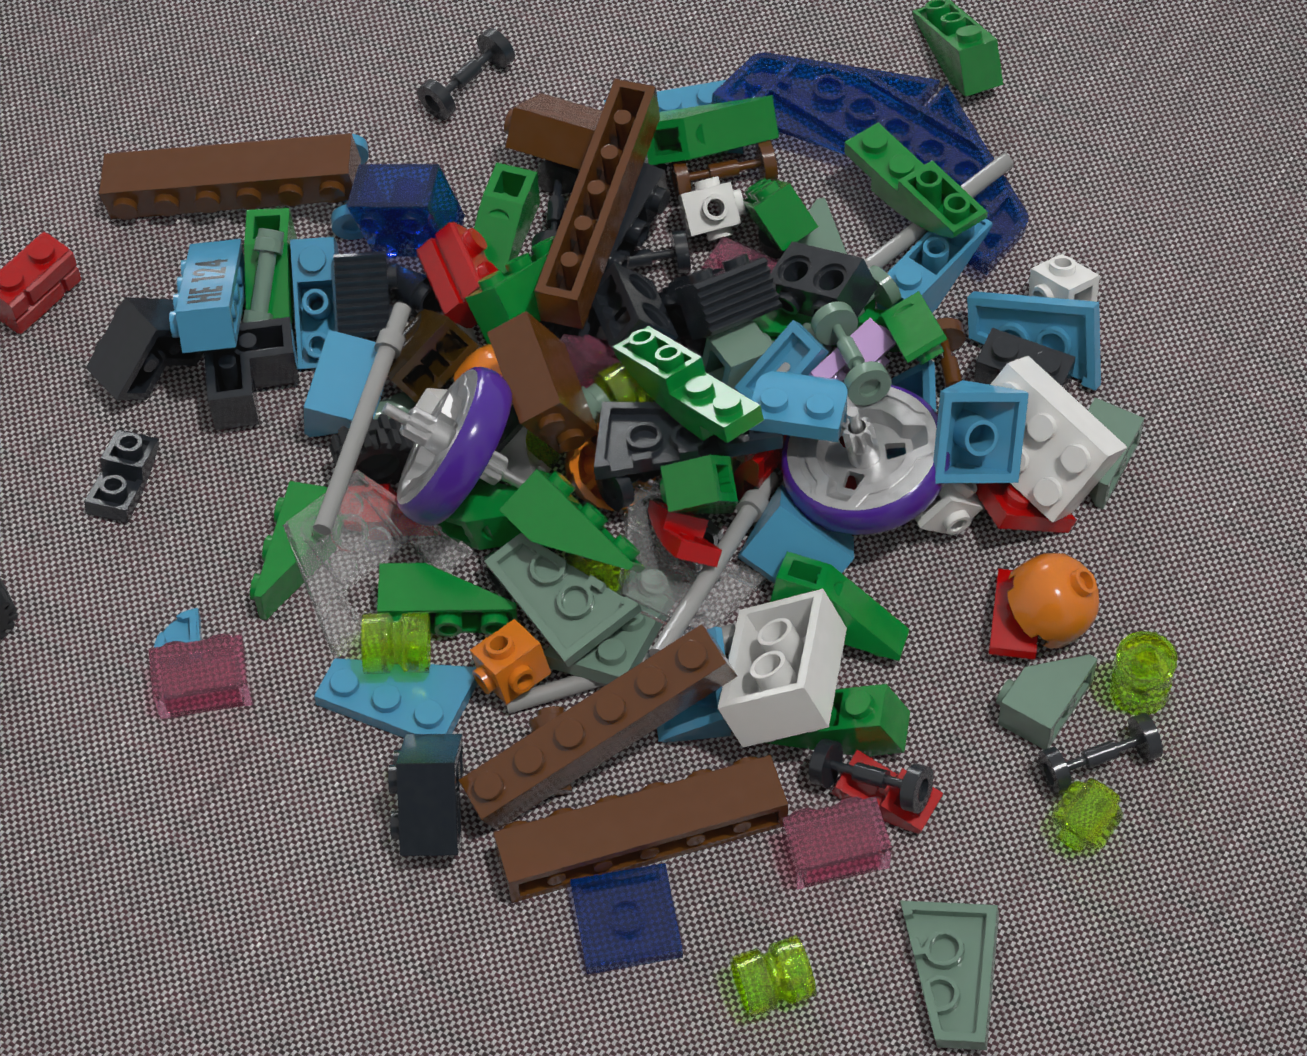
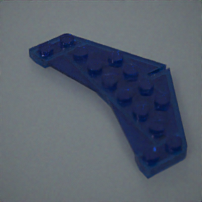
[711,52,1029,275]

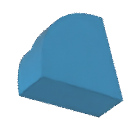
[154,608,202,661]

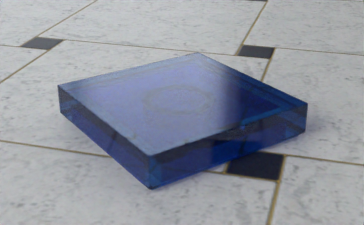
[570,863,683,975]

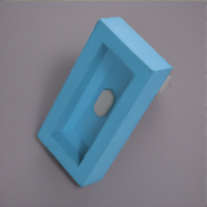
[734,320,829,400]

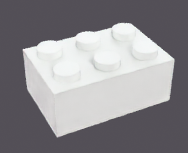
[990,356,1128,523]
[718,589,847,747]

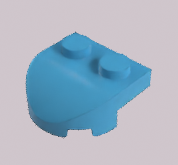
[749,371,847,442]

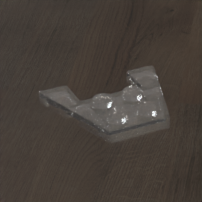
[283,470,474,659]
[619,479,767,635]

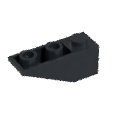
[603,162,670,274]

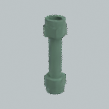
[243,228,284,323]

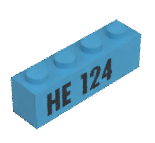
[169,239,245,353]

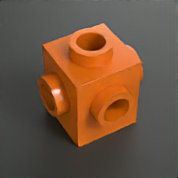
[470,619,551,705]

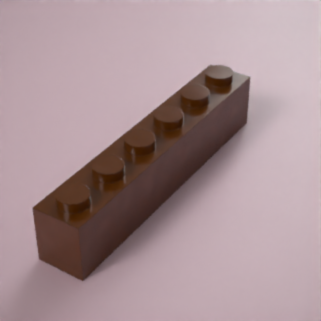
[534,79,660,329]
[99,133,361,220]
[459,624,737,830]
[493,755,788,903]

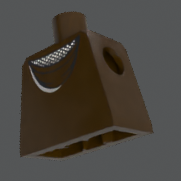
[388,309,479,403]

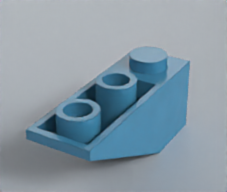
[877,219,993,313]
[290,237,339,370]

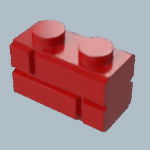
[417,222,499,328]
[0,232,82,335]

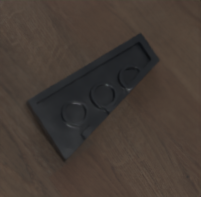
[594,402,784,480]

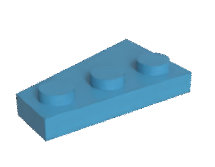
[967,291,1101,391]
[314,658,477,738]

